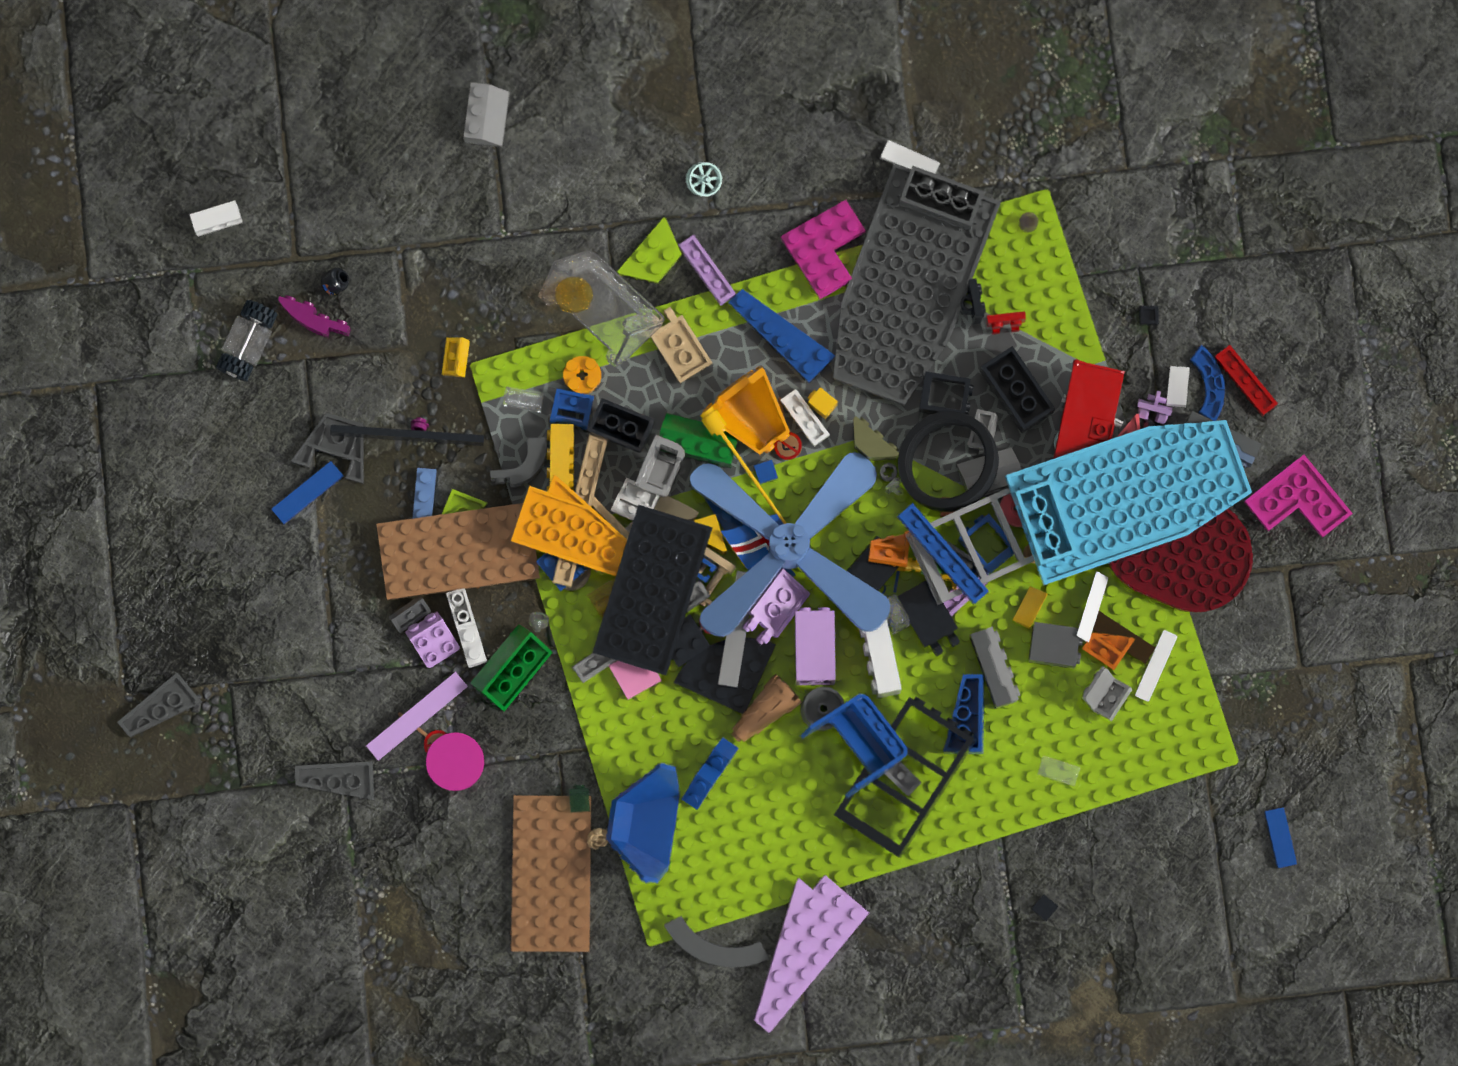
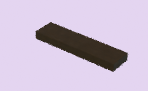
[1080,611,1155,664]

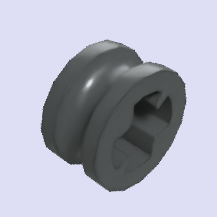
[880,463,897,482]

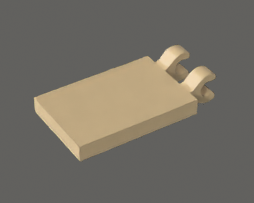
[647,307,712,384]

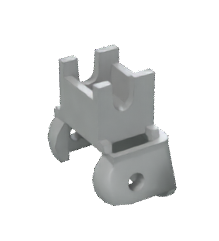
[635,435,685,497]

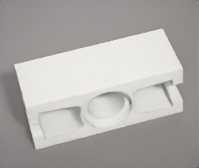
[190,201,243,236]

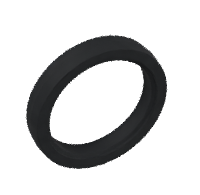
[898,411,999,512]

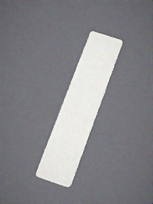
[1077,572,1108,642]
[1135,630,1178,702]

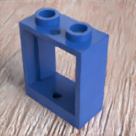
[958,514,1014,575]

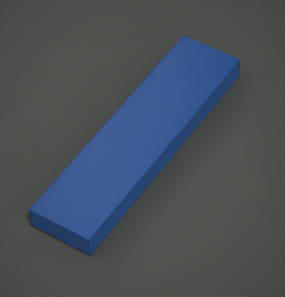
[272,461,344,524]

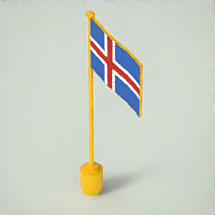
[700,407,793,569]

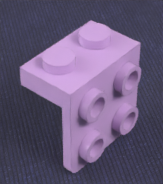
[405,612,460,668]

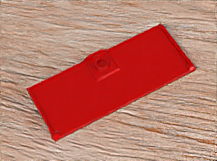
[1053,359,1125,459]

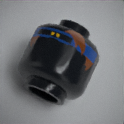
[321,268,349,295]

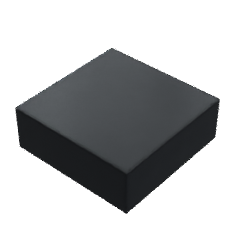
[1139,306,1159,326]
[1031,894,1059,922]

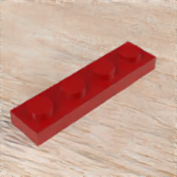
[1214,345,1278,416]

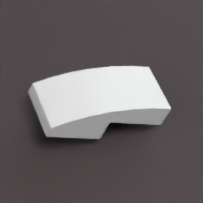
[1167,366,1190,407]

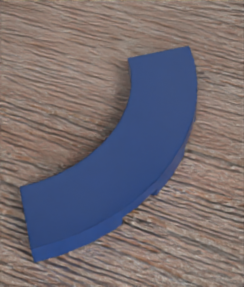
[1190,345,1225,421]

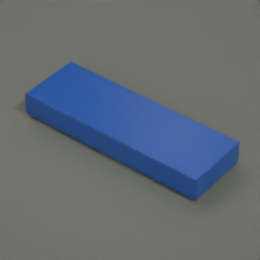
[1264,807,1297,869]

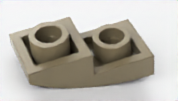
[654,496,699,522]

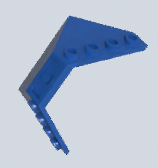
[606,763,680,883]

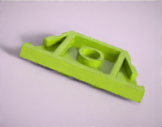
[617,218,682,284]

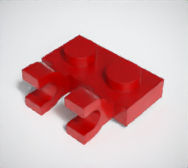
[986,311,1026,335]

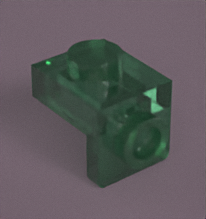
[569,785,590,813]

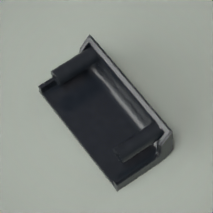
[825,536,899,598]

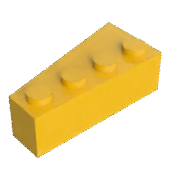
[547,424,574,492]

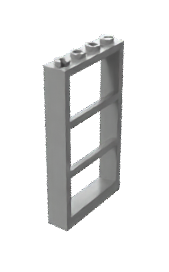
[906,488,1035,605]

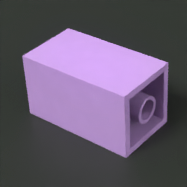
[795,607,835,685]

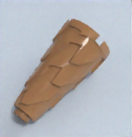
[732,674,802,742]

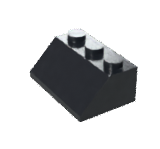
[587,398,655,453]

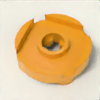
[563,356,601,394]

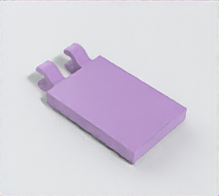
[742,569,810,645]

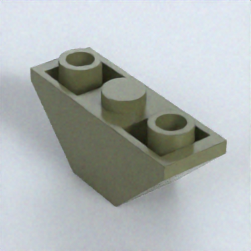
[853,416,899,461]

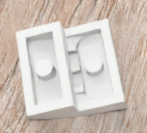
[611,478,660,521]

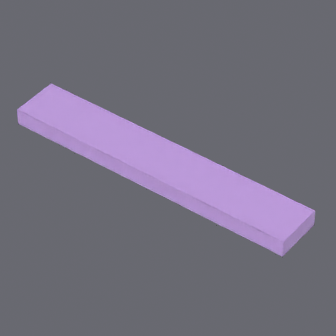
[366,672,468,760]

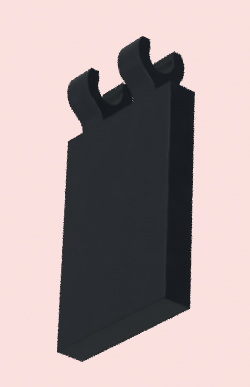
[896,580,960,657]

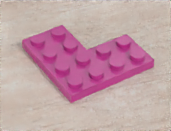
[781,200,865,299]
[1244,455,1353,538]

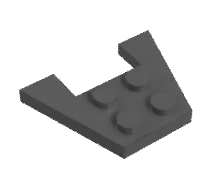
[291,413,364,484]

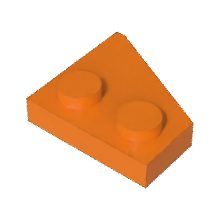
[868,531,910,567]
[1082,632,1135,670]

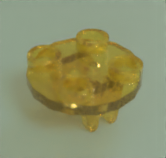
[555,277,593,313]

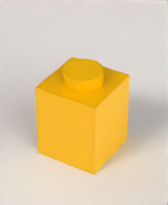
[808,387,838,419]

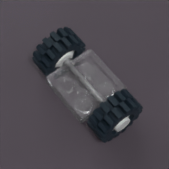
[216,300,278,382]

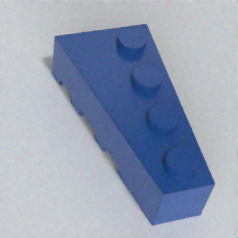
[943,674,984,754]

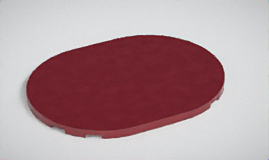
[1108,508,1253,613]

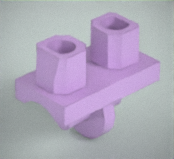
[1137,391,1172,424]

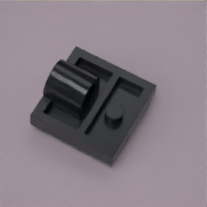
[960,278,986,325]

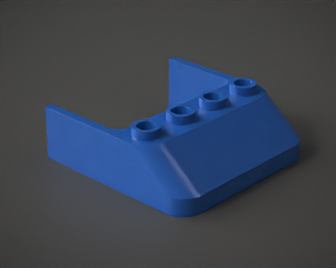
[800,694,907,798]

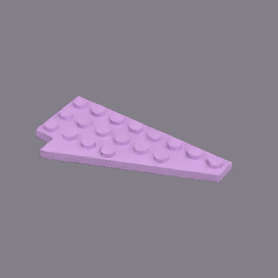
[754,875,869,1033]

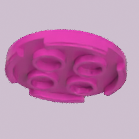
[426,733,484,791]

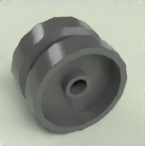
[800,687,844,731]

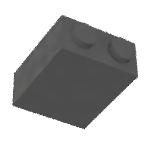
[1028,622,1083,669]

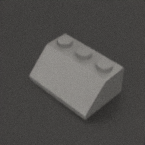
[464,82,509,147]
[957,447,1022,496]

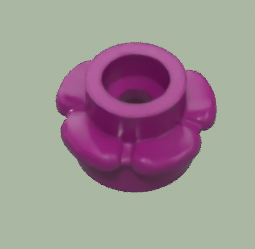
[411,417,429,431]

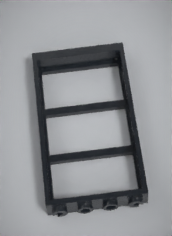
[834,697,976,858]

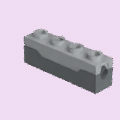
[970,627,1020,709]

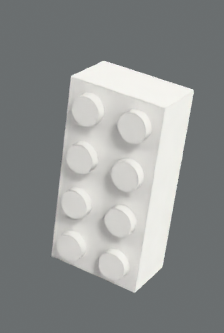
[859,619,902,698]

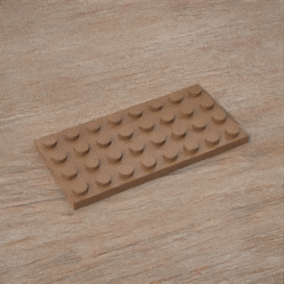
[377,503,540,600]
[511,796,591,952]

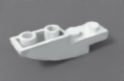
[446,589,487,668]

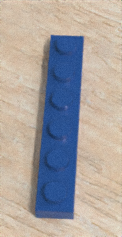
[897,503,989,605]

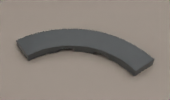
[664,916,769,967]

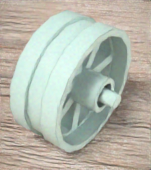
[686,162,722,196]

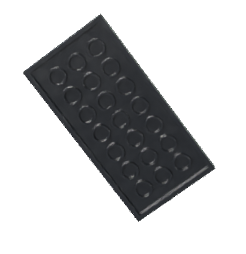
[592,504,713,676]

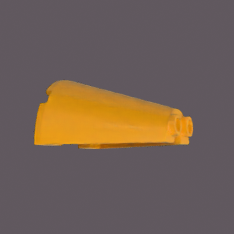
[702,366,790,455]

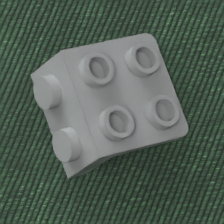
[1083,667,1132,722]

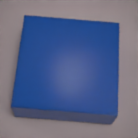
[754,460,778,484]

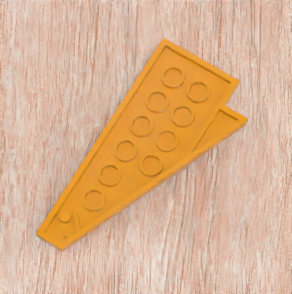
[511,475,627,576]

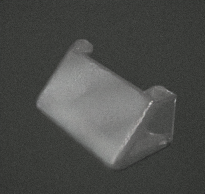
[538,251,664,367]

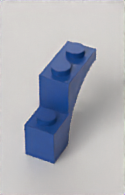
[682,738,739,810]

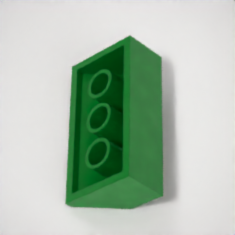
[659,413,738,468]
[470,624,553,712]

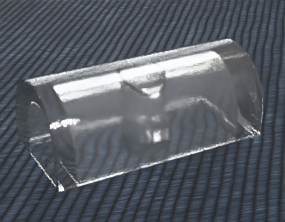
[503,386,544,412]

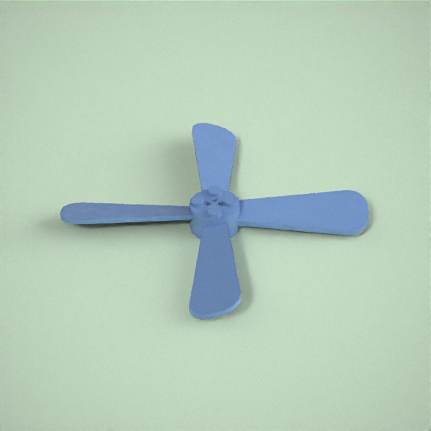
[690,452,890,636]

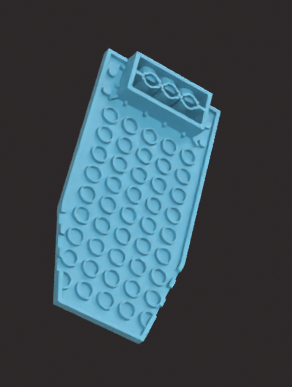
[1005,420,1252,585]

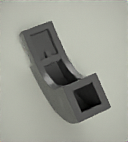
[490,437,547,488]

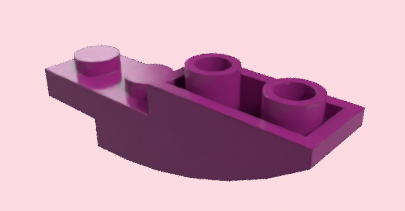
[278,295,351,338]

